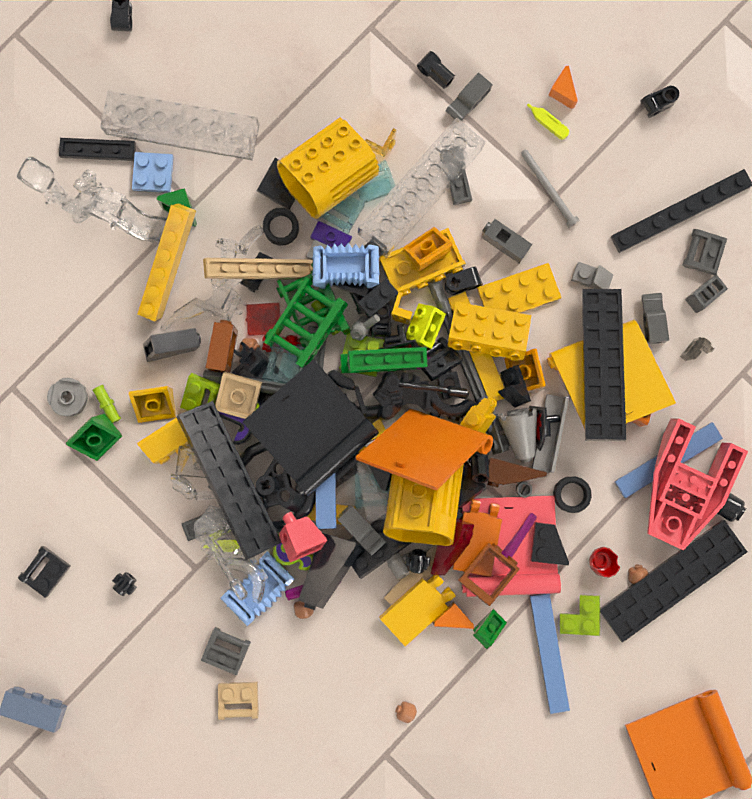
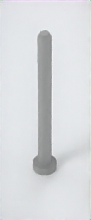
[521,150,579,228]

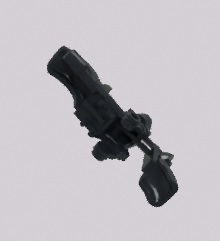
[327,369,478,421]

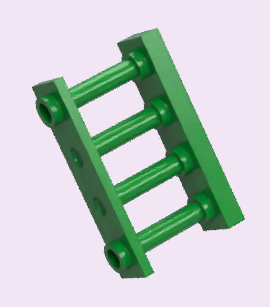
[276,263,351,348]
[264,277,348,368]
[340,347,428,374]

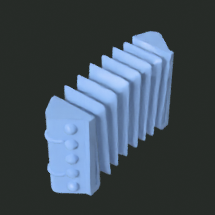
[312,242,380,289]
[220,551,294,626]

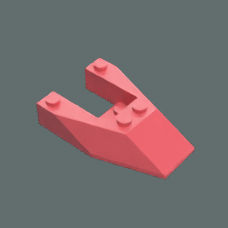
[647,418,748,550]

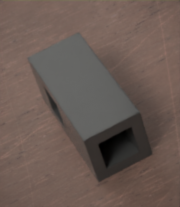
[482,219,533,263]

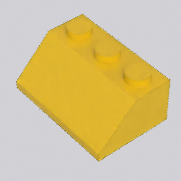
[137,418,189,465]

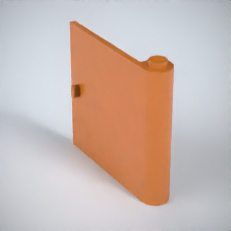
[356,409,493,491]
[625,690,752,799]

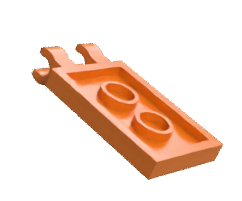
[452,499,502,577]

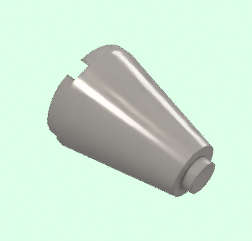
[498,408,537,462]

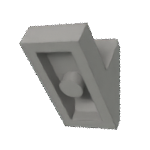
[571,262,613,289]

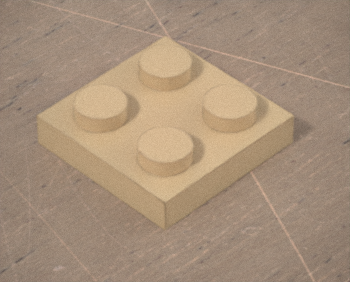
[215,372,262,419]

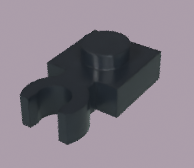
[233,342,266,375]

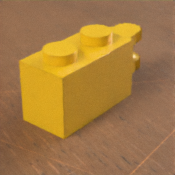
[460,398,497,433]

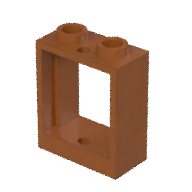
[205,320,238,373]
[458,543,520,606]

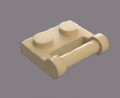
[218,682,259,720]

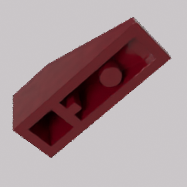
[431,519,474,575]

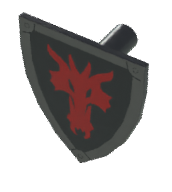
[379,324,419,349]
[529,405,560,451]

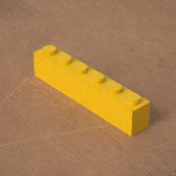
[137,203,196,321]

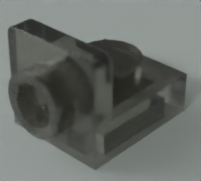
[680,337,714,361]

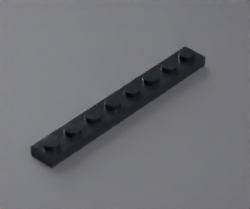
[611,169,752,253]

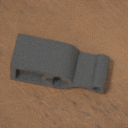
[446,72,493,123]
[641,293,669,345]
[336,505,386,556]

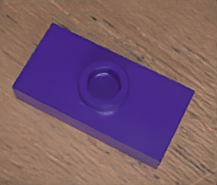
[310,221,352,247]

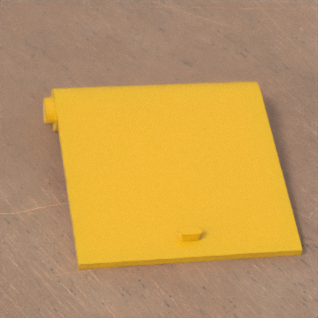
[547,319,676,429]

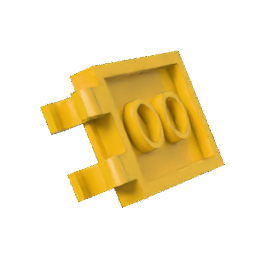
[379,575,456,646]

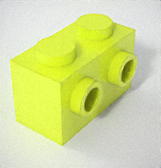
[406,303,446,349]

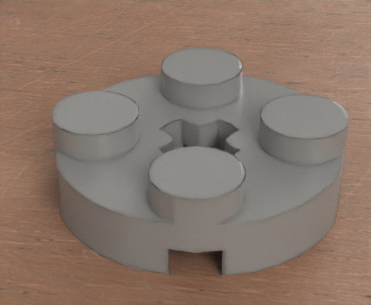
[47,378,88,416]

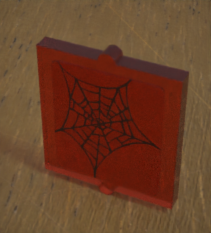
[245,303,281,336]

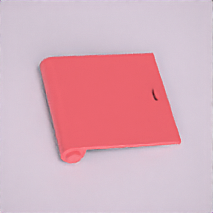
[462,495,561,597]

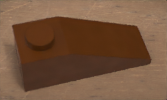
[487,458,547,488]

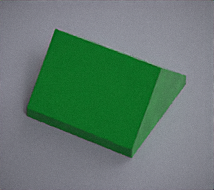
[157,188,197,227]
[66,414,122,461]

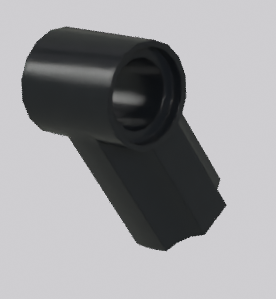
[417,51,455,89]
[468,451,490,484]

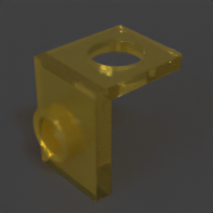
[365,128,397,157]

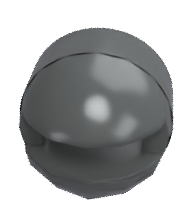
[516,482,532,498]

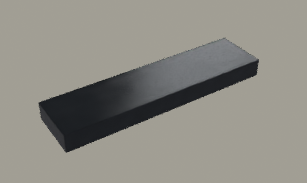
[59,137,136,161]

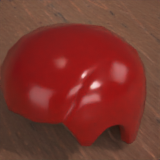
[589,547,620,578]

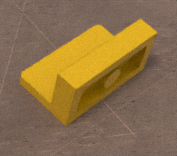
[391,292,413,325]

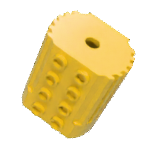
[277,117,379,219]
[383,464,464,546]

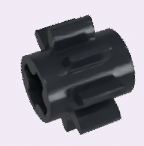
[405,549,430,573]
[112,572,137,596]

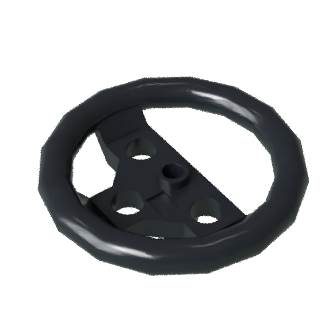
[240,441,316,533]

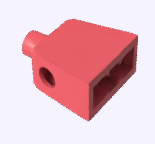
[279,512,327,563]

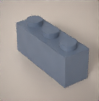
[0,687,68,733]

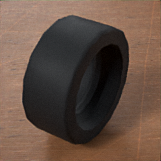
[263,208,299,246]
[553,476,592,513]

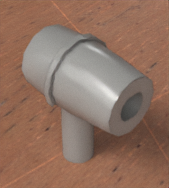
[350,315,380,341]
[387,551,412,580]

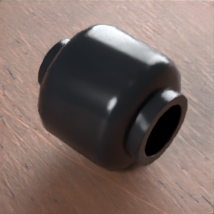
[717,493,747,522]

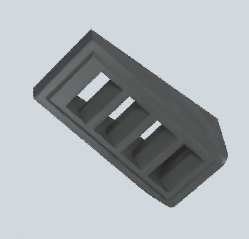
[685,274,728,313]

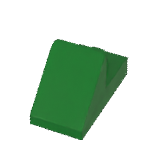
[473,609,507,649]

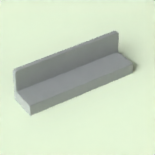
[532,394,569,473]

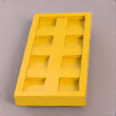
[477,263,562,313]

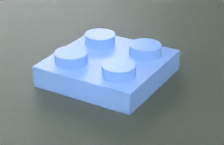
[132,152,174,193]

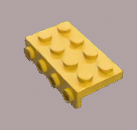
[379,228,466,297]
[448,302,532,361]

